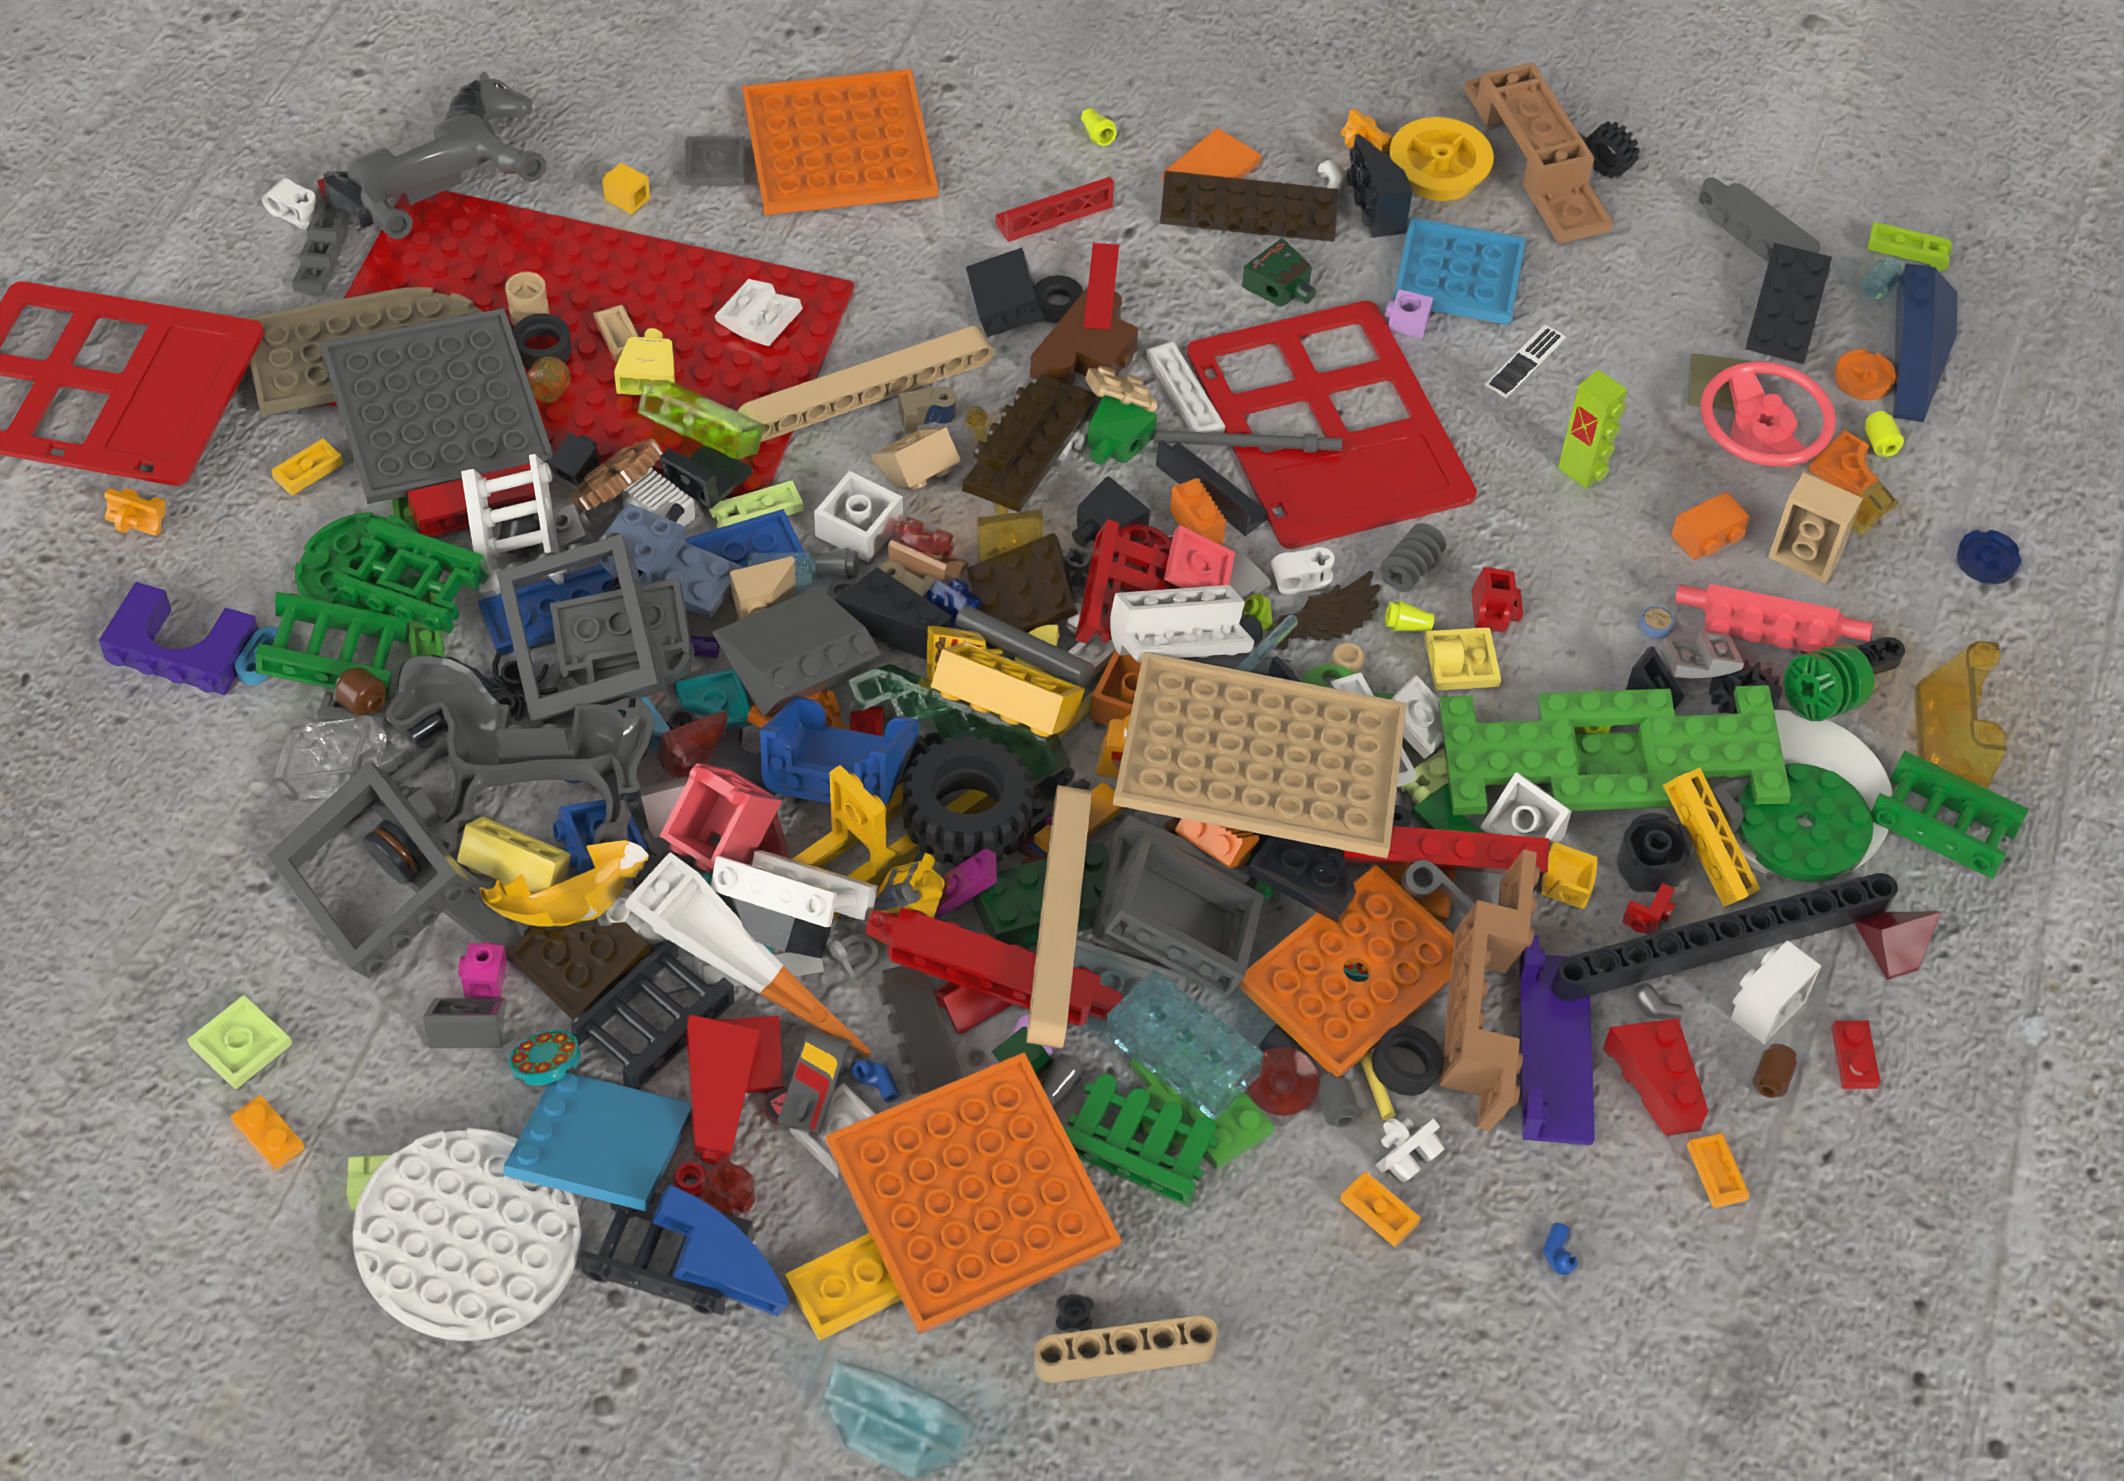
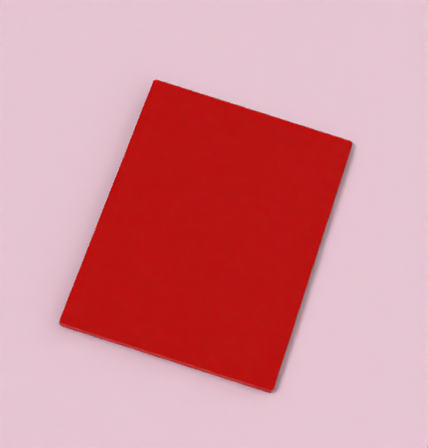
[325,190,855,498]

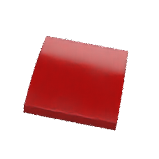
[716,1016,783,1093]

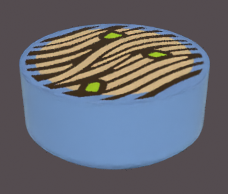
[1640,606,1674,638]

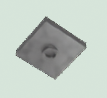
[685,136,745,185]

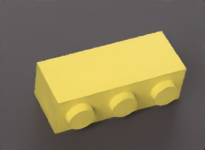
[457,817,572,895]

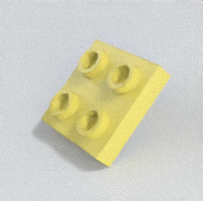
[1425,627,1501,691]

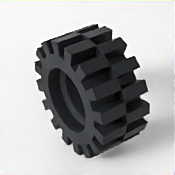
[1585,121,1640,178]

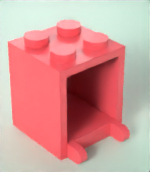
[660,763,782,873]

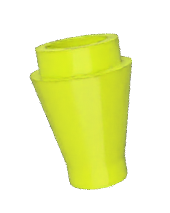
[1081,108,1117,146]
[1385,600,1434,632]

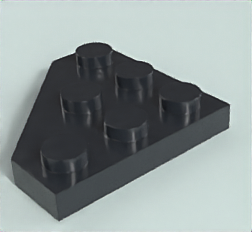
[1247,836,1356,923]

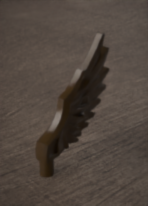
[1275,571,1380,650]

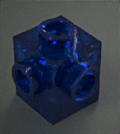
[927,577,982,627]

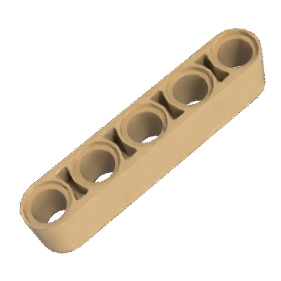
[1034,1315,1218,1383]

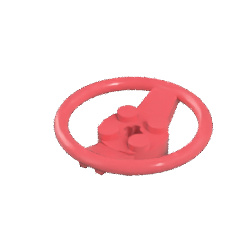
[1700,361,1836,468]

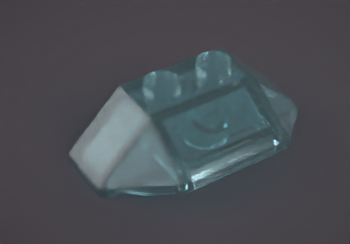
[822,1360,976,1479]

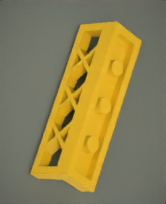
[1663,768,1761,907]

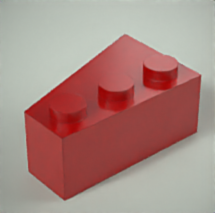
[1603,1018,1709,1136]

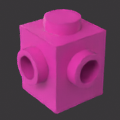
[458,942,508,998]

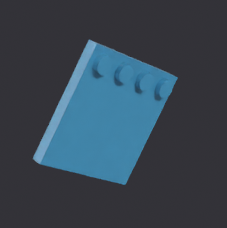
[1393,217,1526,325]
[504,1072,691,1211]

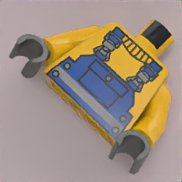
[840,852,945,919]

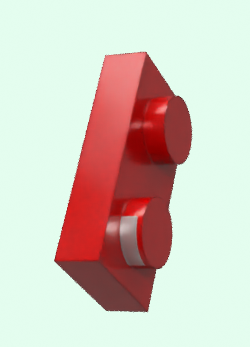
[1831,1020,1880,1089]

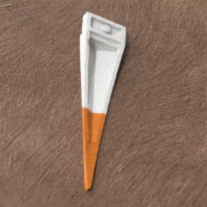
[625,852,871,1057]

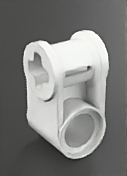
[262,178,317,229]
[1271,547,1334,595]

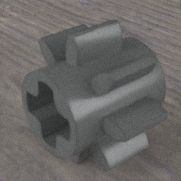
[1063,548,1092,587]

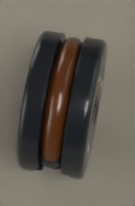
[363,820,427,885]

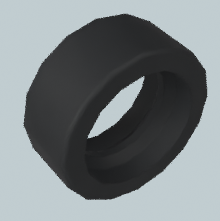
[512,313,572,372]
[1371,1025,1444,1096]

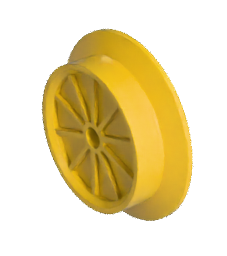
[1390,117,1494,201]

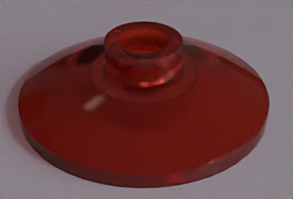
[1247,1047,1319,1116]

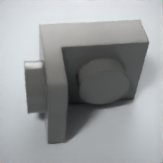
[1708,779,1744,835]

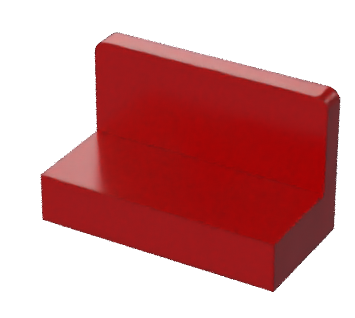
[929,982,1013,1034]

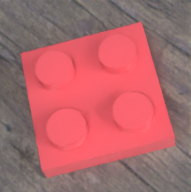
[1164,525,1235,588]

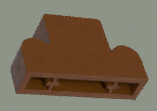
[1030,287,1138,384]

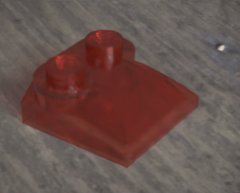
[658,710,728,778]

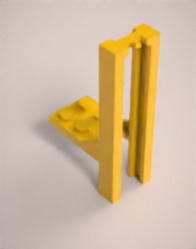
[792,765,997,919]

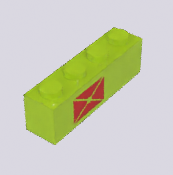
[1558,369,1628,489]

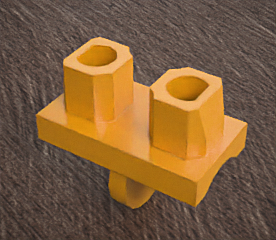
[1340,109,1393,153]
[105,488,166,536]

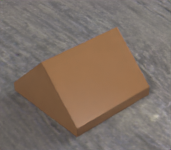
[888,538,969,599]

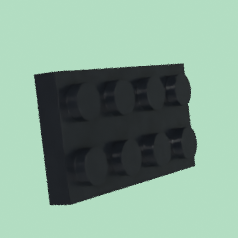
[1745,243,1832,364]

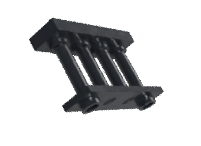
[571,939,734,1090]
[580,1192,754,1316]

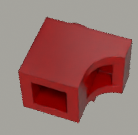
[1471,567,1523,632]

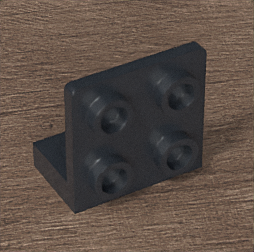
[660,443,753,509]

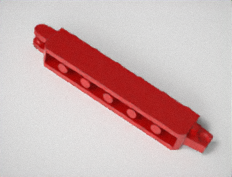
[865,908,1123,1026]

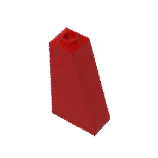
[686,1014,760,1165]

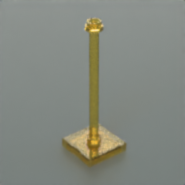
[965,407,1043,563]

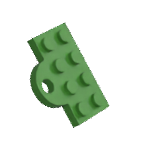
[1130,1024,1275,1170]

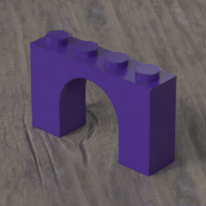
[98,582,259,695]

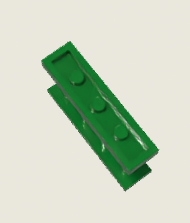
[255,592,407,700]
[1871,750,2029,879]

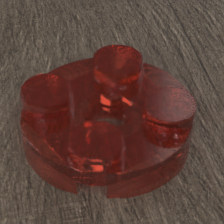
[891,517,955,558]

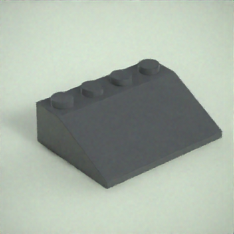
[713,587,882,717]

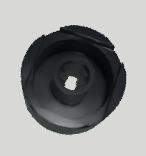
[1617,813,1692,892]

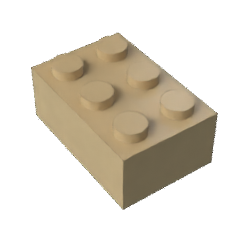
[1768,472,1863,584]

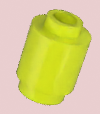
[1864,411,1904,456]

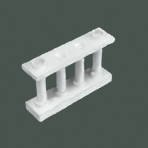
[461,454,567,598]
[710,850,878,927]

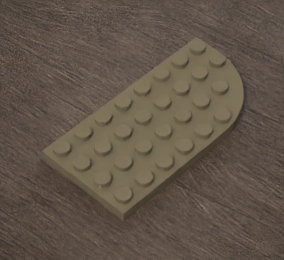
[246,287,482,416]

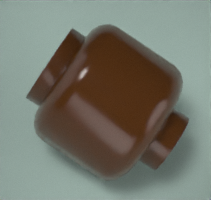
[335,667,386,716]

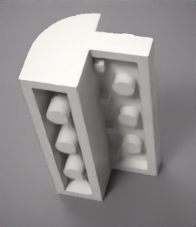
[1110,585,1254,662]

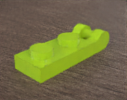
[1867,221,1953,271]

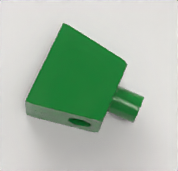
[1088,395,1158,465]

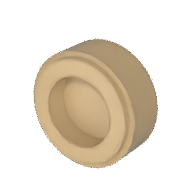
[1331,643,1365,674]

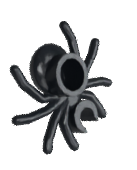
[473,652,558,721]

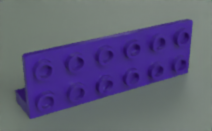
[1519,935,1595,1145]

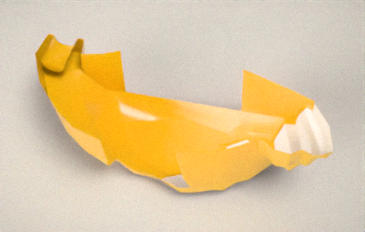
[479,840,649,926]

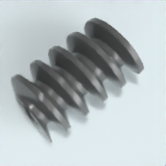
[1381,523,1447,592]

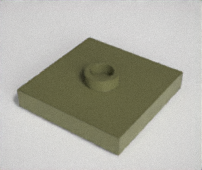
[1688,353,1752,411]

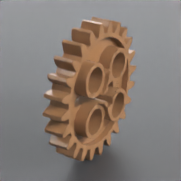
[570,438,663,512]

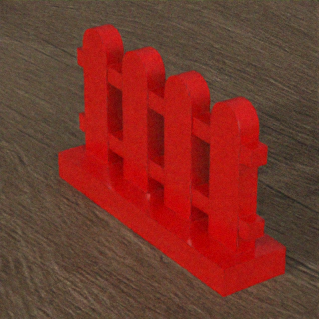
[1075,519,1169,644]

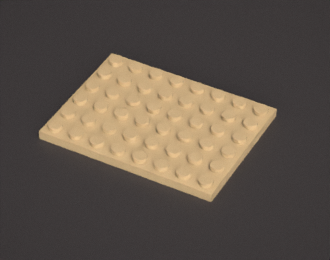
[1113,652,1407,858]

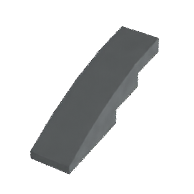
[292,199,351,295]

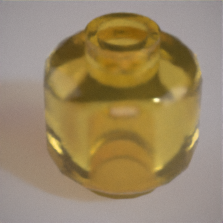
[526,356,571,402]

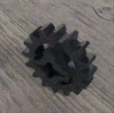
[1709,659,1782,714]

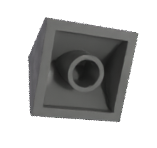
[423,998,505,1049]

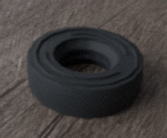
[1035,275,1084,323]

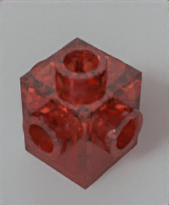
[701,1157,756,1217]

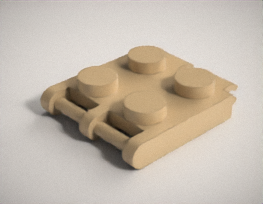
[1085,365,1158,413]

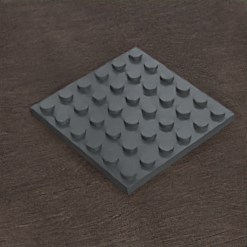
[320,308,553,504]

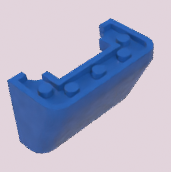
[760,696,919,806]

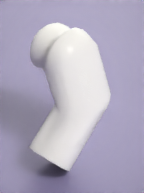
[1318,160,1345,196]

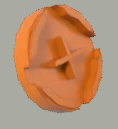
[1834,349,1896,401]

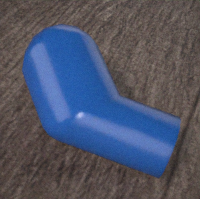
[852,1060,900,1103]
[1543,1222,1578,1275]

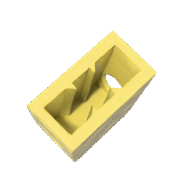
[614,329,676,397]

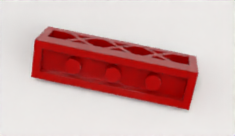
[995,177,1114,242]

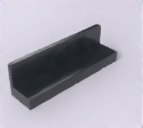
[1156,440,1268,536]

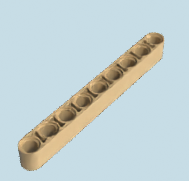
[736,326,994,443]
[1026,785,1092,1048]

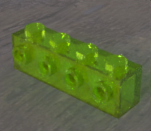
[638,380,764,460]

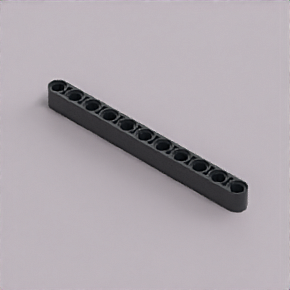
[1551,873,1898,1001]

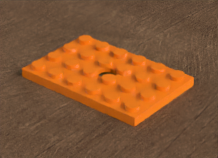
[1237,865,1454,1077]

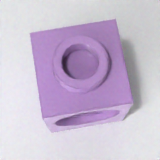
[1385,289,1433,339]

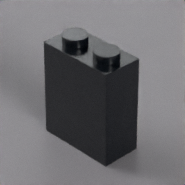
[966,247,1044,338]

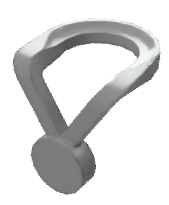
[828,934,879,980]

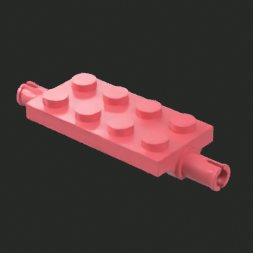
[1675,584,1874,652]

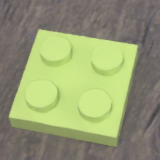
[187,995,292,1090]

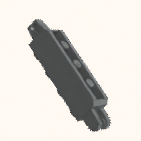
[1699,177,1831,279]

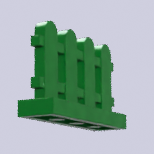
[1063,1074,1219,1208]

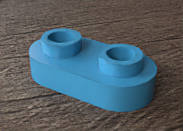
[235,626,287,685]

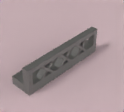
[409,852,531,962]

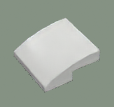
[715,279,803,346]

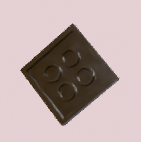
[967,533,1079,649]

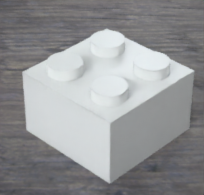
[814,471,903,563]
[1731,940,1821,1044]

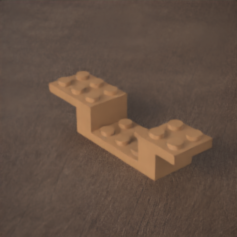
[1464,62,1613,244]
[1439,849,1540,1131]

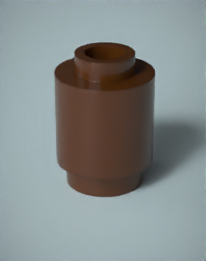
[1752,1043,1797,1098]

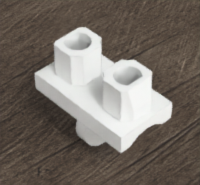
[1375,1118,1445,1183]

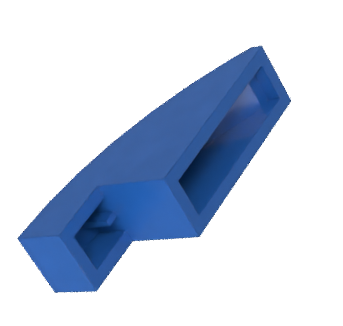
[652,1185,789,1316]

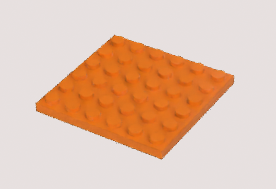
[742,69,938,215]
[825,1053,1122,1335]

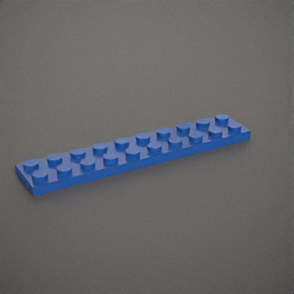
[477,509,806,656]

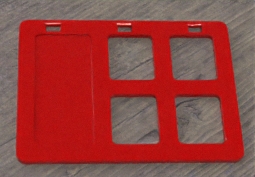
[0,281,265,486]
[1187,300,1477,549]

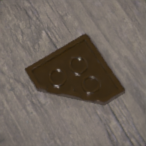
[506,922,653,1021]

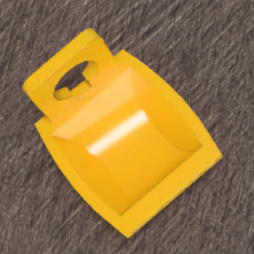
[1541,842,1598,909]

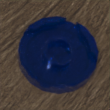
[1956,529,2021,585]

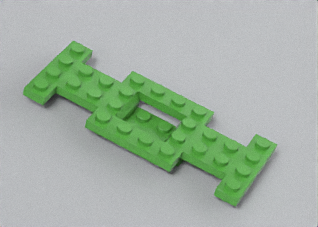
[1438,685,1791,815]

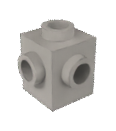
[553,503,594,553]

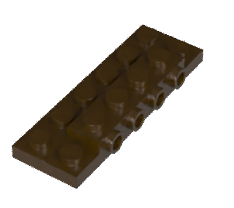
[1160,171,1338,242]
[962,374,1098,513]

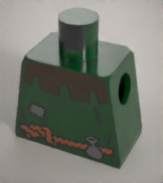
[1242,238,1316,307]

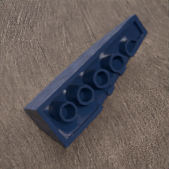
[1893,263,1957,423]

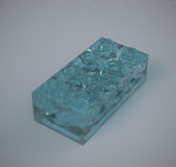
[1105,969,1264,1121]

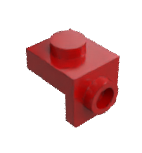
[1622,883,1676,935]

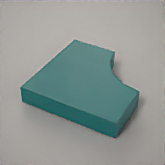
[674,668,754,732]

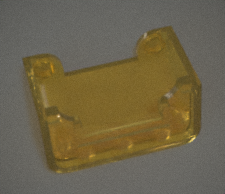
[1914,641,2007,789]

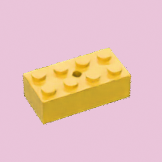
[931,642,1085,737]

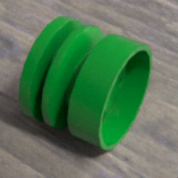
[1783,643,1875,721]

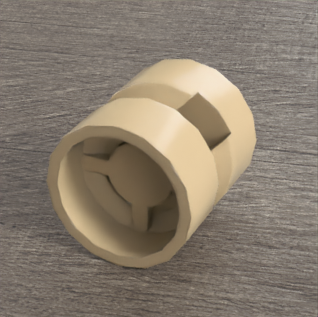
[506,272,549,326]

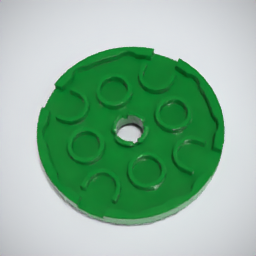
[295,512,424,614]
[1738,763,1873,882]

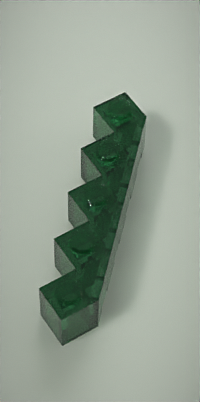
[848,664,1071,782]

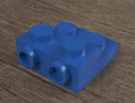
[552,800,647,876]

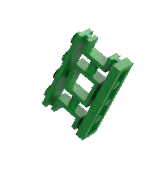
[332,518,491,633]

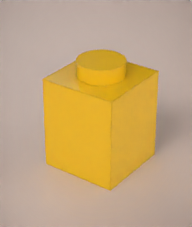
[602,162,650,215]

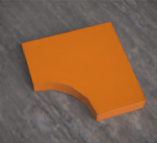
[1808,430,1879,499]

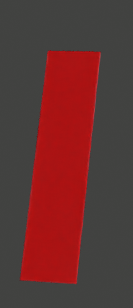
[1083,242,1119,330]

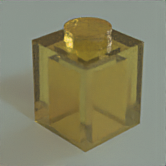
[1853,480,1900,536]

